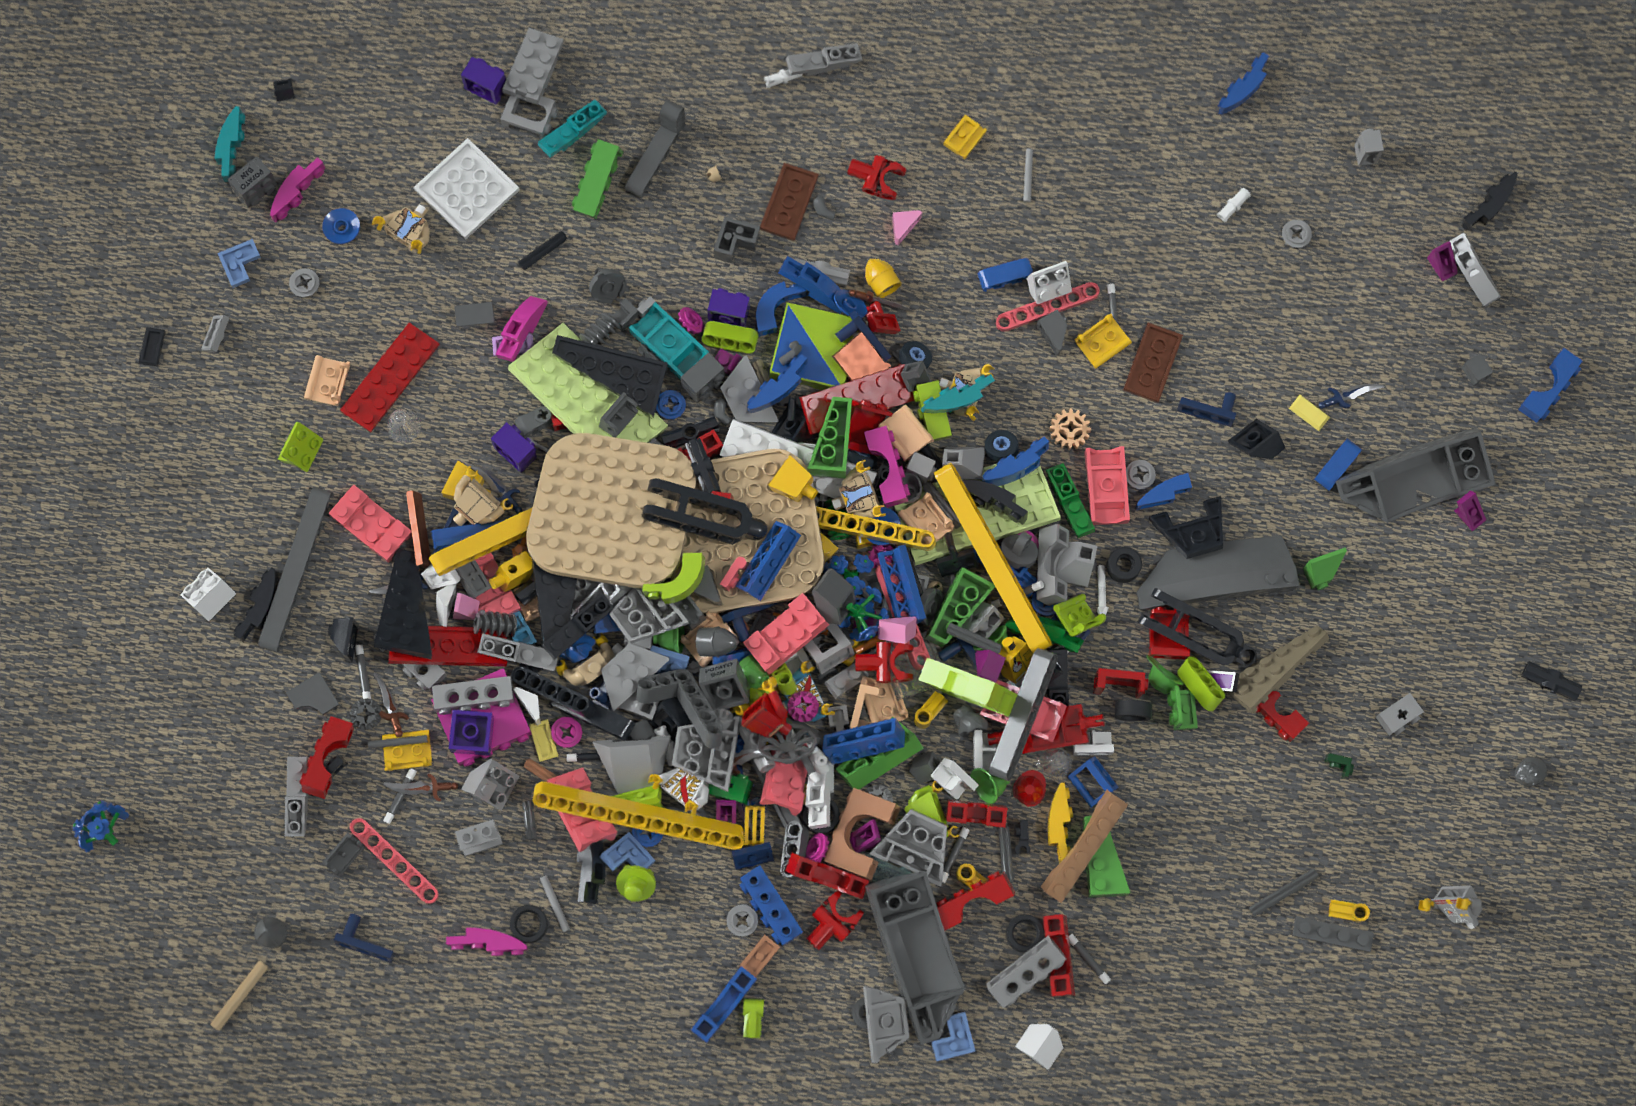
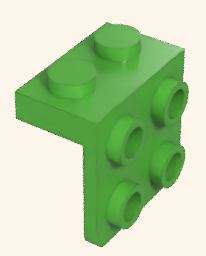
[1167,685,1198,730]

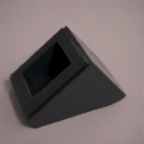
[273,79,295,102]

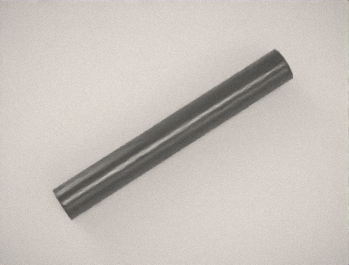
[368,735,428,749]

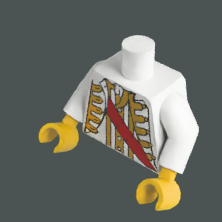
[648,768,709,816]

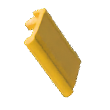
[1074,314,1132,369]
[382,730,432,771]

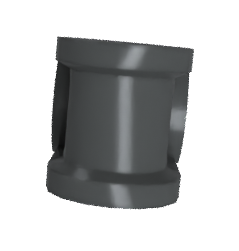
[515,406,552,439]

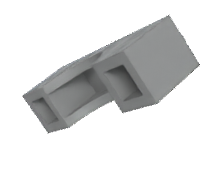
[1036,524,1069,606]

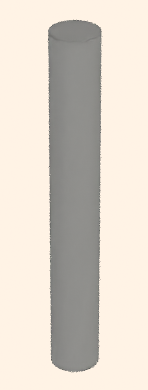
[1023,149,1033,203]
[540,875,570,933]

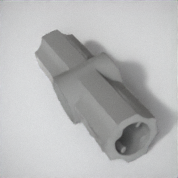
[795,258,850,287]
[738,716,776,773]

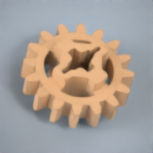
[1049,408,1091,450]

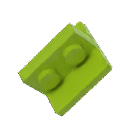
[278,422,323,472]

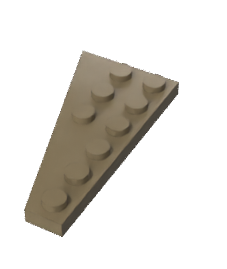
[1227,626,1329,714]

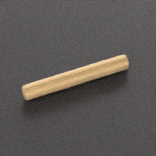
[211,961,268,1030]

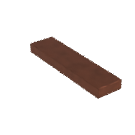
[406,490,431,568]

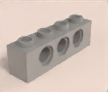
[374,635,447,692]
[432,676,515,715]
[986,935,1066,1008]

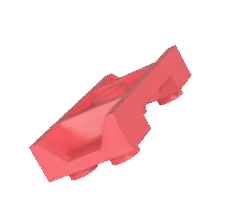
[1084,446,1130,525]
[329,484,412,563]
[475,553,522,615]
[743,593,829,675]
[980,680,1067,742]
[760,733,808,816]
[547,768,617,852]

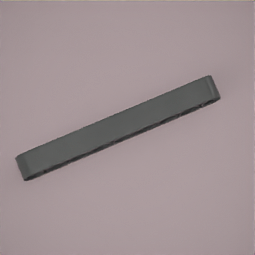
[258,487,333,652]

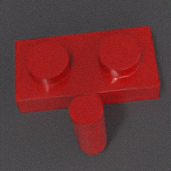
[865,301,901,334]

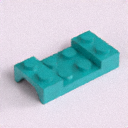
[629,302,709,380]

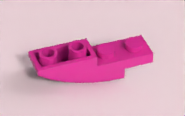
[270,158,325,222]
[496,296,548,362]
[446,928,528,956]

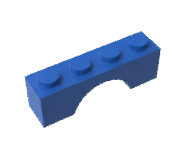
[1518,348,1582,423]
[691,966,757,1044]

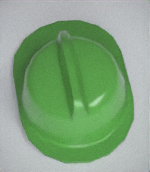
[1146,655,1184,694]

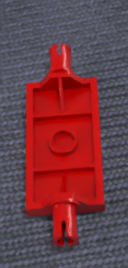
[987,704,1105,754]

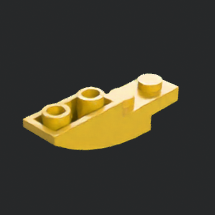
[1047,783,1073,863]

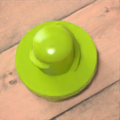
[616,865,656,902]

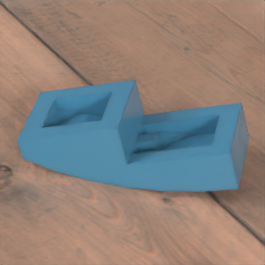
[510,611,537,645]

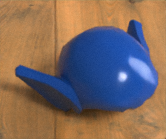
[559,634,596,663]

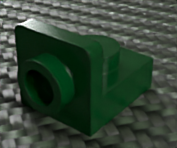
[1324,753,1354,779]

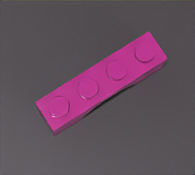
[864,426,910,508]

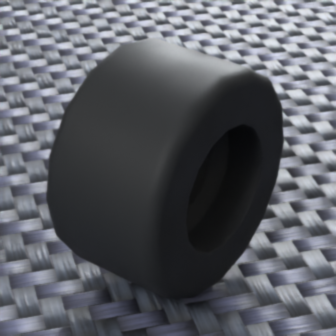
[1106,547,1142,583]

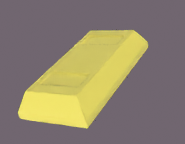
[1289,395,1330,431]
[529,719,558,762]

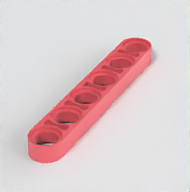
[996,282,1100,331]
[875,562,930,670]
[350,818,439,904]

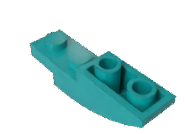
[538,99,607,158]
[215,106,245,182]
[920,374,995,413]

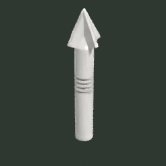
[1097,565,1109,615]

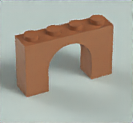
[824,788,901,880]

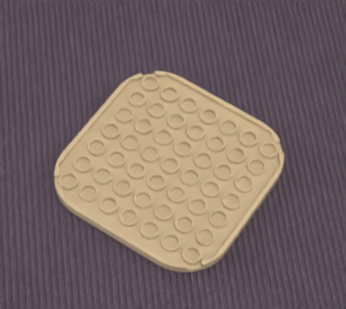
[526,433,696,588]
[670,449,824,614]

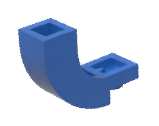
[756,281,806,337]

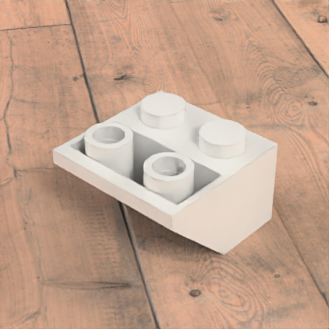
[1027,261,1072,304]
[180,568,236,621]

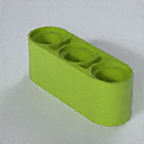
[702,321,759,354]
[1177,656,1225,711]
[770,662,797,695]

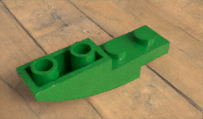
[1046,463,1095,539]
[1005,616,1084,653]

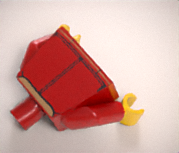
[735,677,792,738]

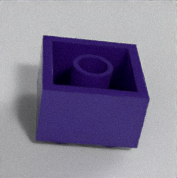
[461,57,506,105]
[707,288,750,327]
[491,422,537,473]
[448,710,494,756]

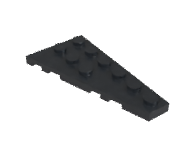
[552,335,668,418]
[527,526,577,643]
[373,548,432,659]

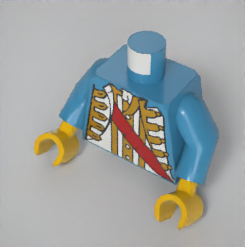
[782,660,835,722]

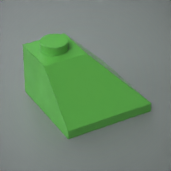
[1303,548,1347,591]

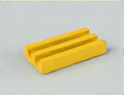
[744,805,765,846]

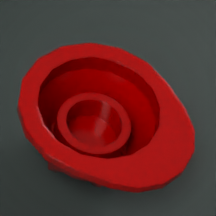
[1013,770,1046,807]

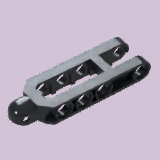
[642,478,768,545]
[1137,588,1257,666]

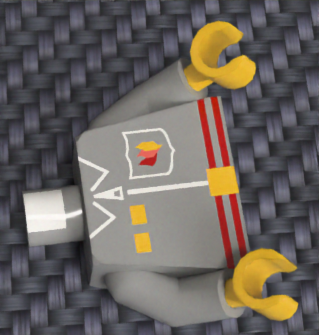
[1418,886,1482,929]

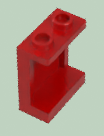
[848,399,893,456]
[1149,607,1190,660]
[1093,668,1148,699]

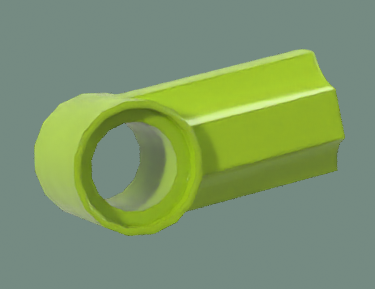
[743,998,764,1039]

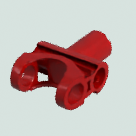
[847,155,907,200]
[855,642,913,683]
[806,890,864,950]

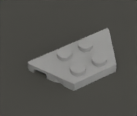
[720,355,779,422]
[601,643,670,711]
[863,986,909,1063]

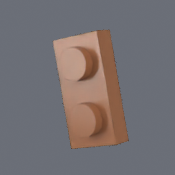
[739,935,780,977]

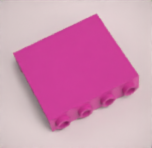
[431,668,532,767]

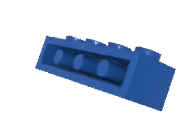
[823,718,905,765]
[739,865,803,946]

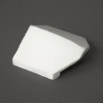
[436,584,456,627]
[514,687,541,726]
[1015,1024,1063,1070]

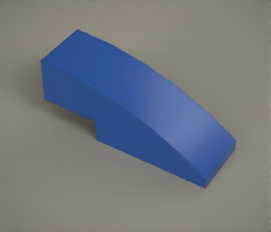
[1135,473,1192,510]

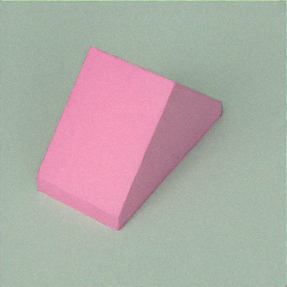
[892,210,922,245]
[453,593,480,620]
[878,616,917,644]

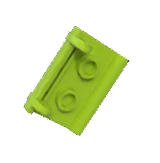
[1053,594,1106,637]

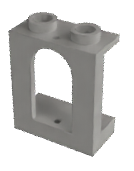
[500,94,558,139]
[804,623,855,674]
[455,819,503,857]

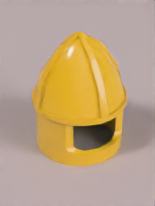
[865,259,902,298]

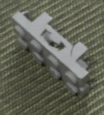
[503,28,564,104]

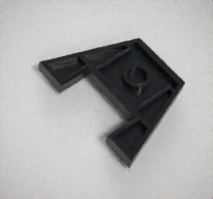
[1149,496,1223,559]

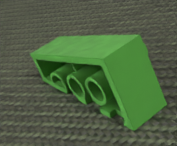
[572,139,623,219]
[807,397,852,478]
[925,567,995,647]
[836,717,924,790]
[1082,816,1130,898]

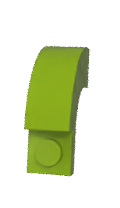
[643,553,705,604]

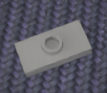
[201,315,229,353]

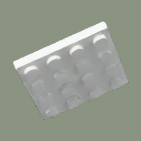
[414,138,520,239]

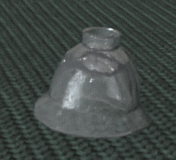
[386,408,423,444]
[1034,747,1073,781]

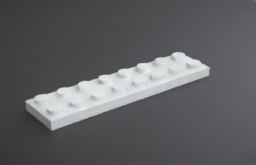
[720,419,877,498]

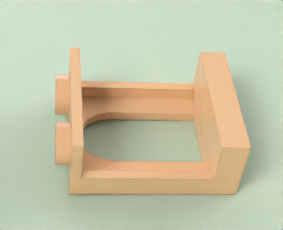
[850,676,881,729]

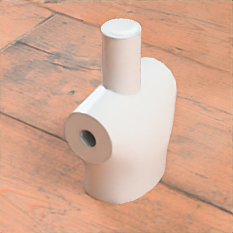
[806,742,830,774]

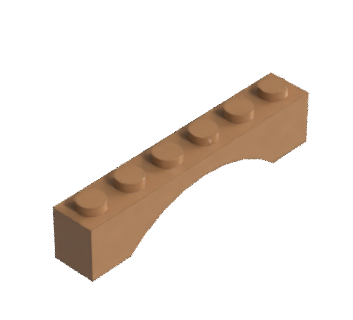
[1041,790,1128,903]

